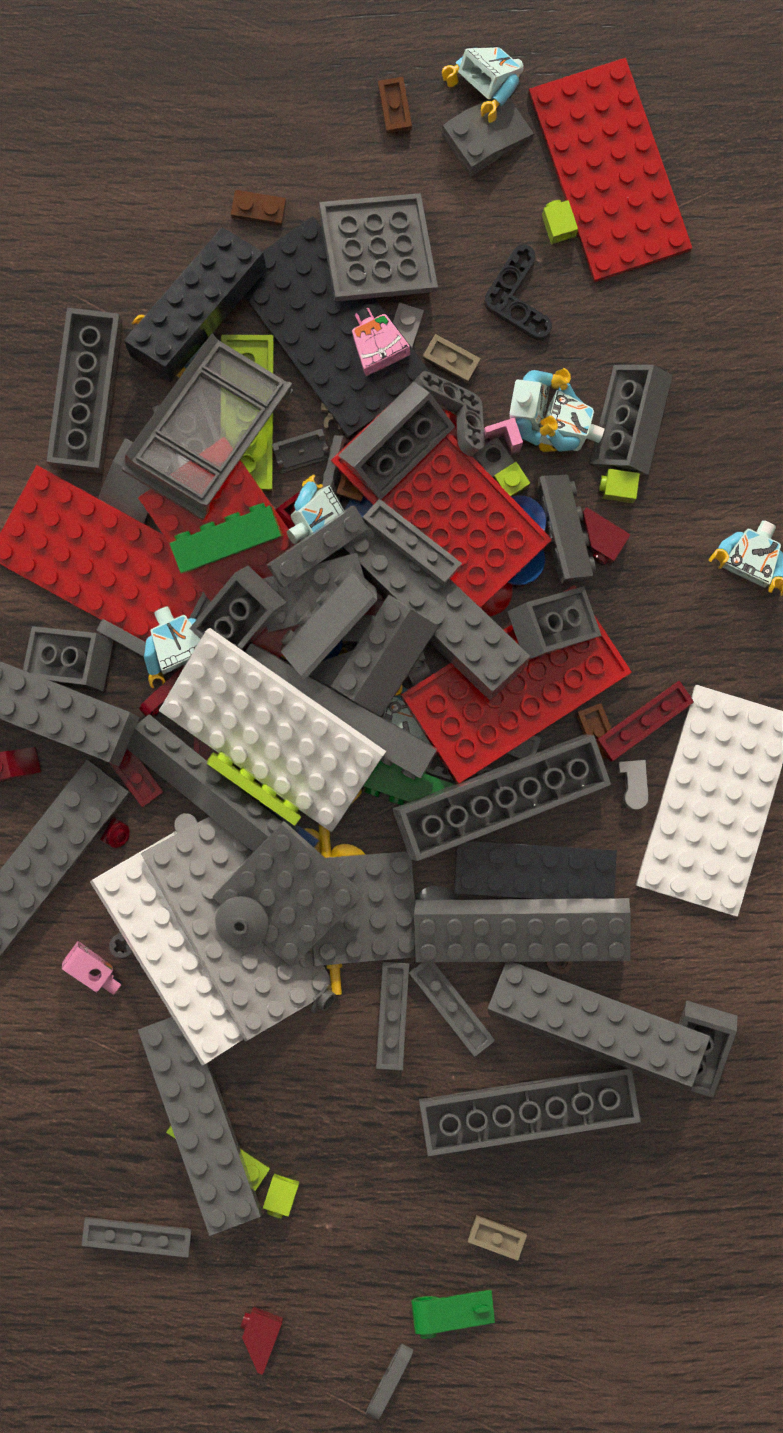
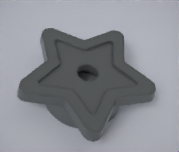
[311,983,336,1013]

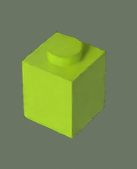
[542,200,578,244]
[494,462,530,497]
[599,469,640,503]
[263,1174,299,1218]

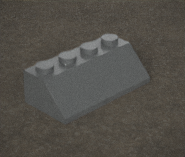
[590,365,672,475]
[338,382,455,500]
[536,475,596,587]
[281,568,377,679]
[331,595,439,716]

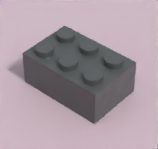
[189,566,287,652]

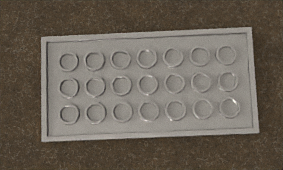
[141,816,331,1041]

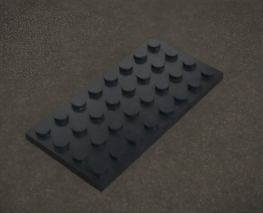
[244,216,430,439]

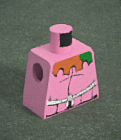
[352,308,410,376]
[62,941,122,995]

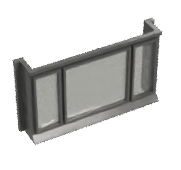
[122,333,293,520]

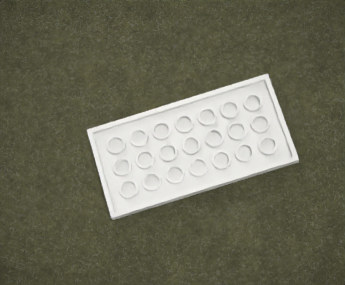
[159,628,386,832]
[636,685,783,917]
[90,831,243,1065]

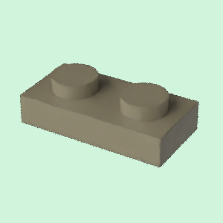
[423,334,481,383]
[467,1215,527,1261]

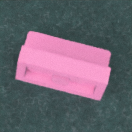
[484,418,523,455]

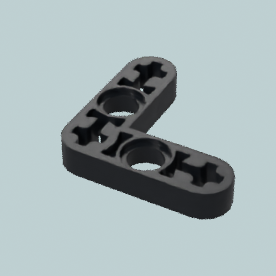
[484,245,552,340]

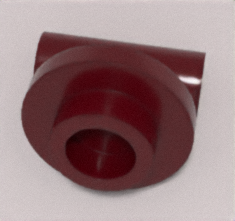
[100,817,130,848]

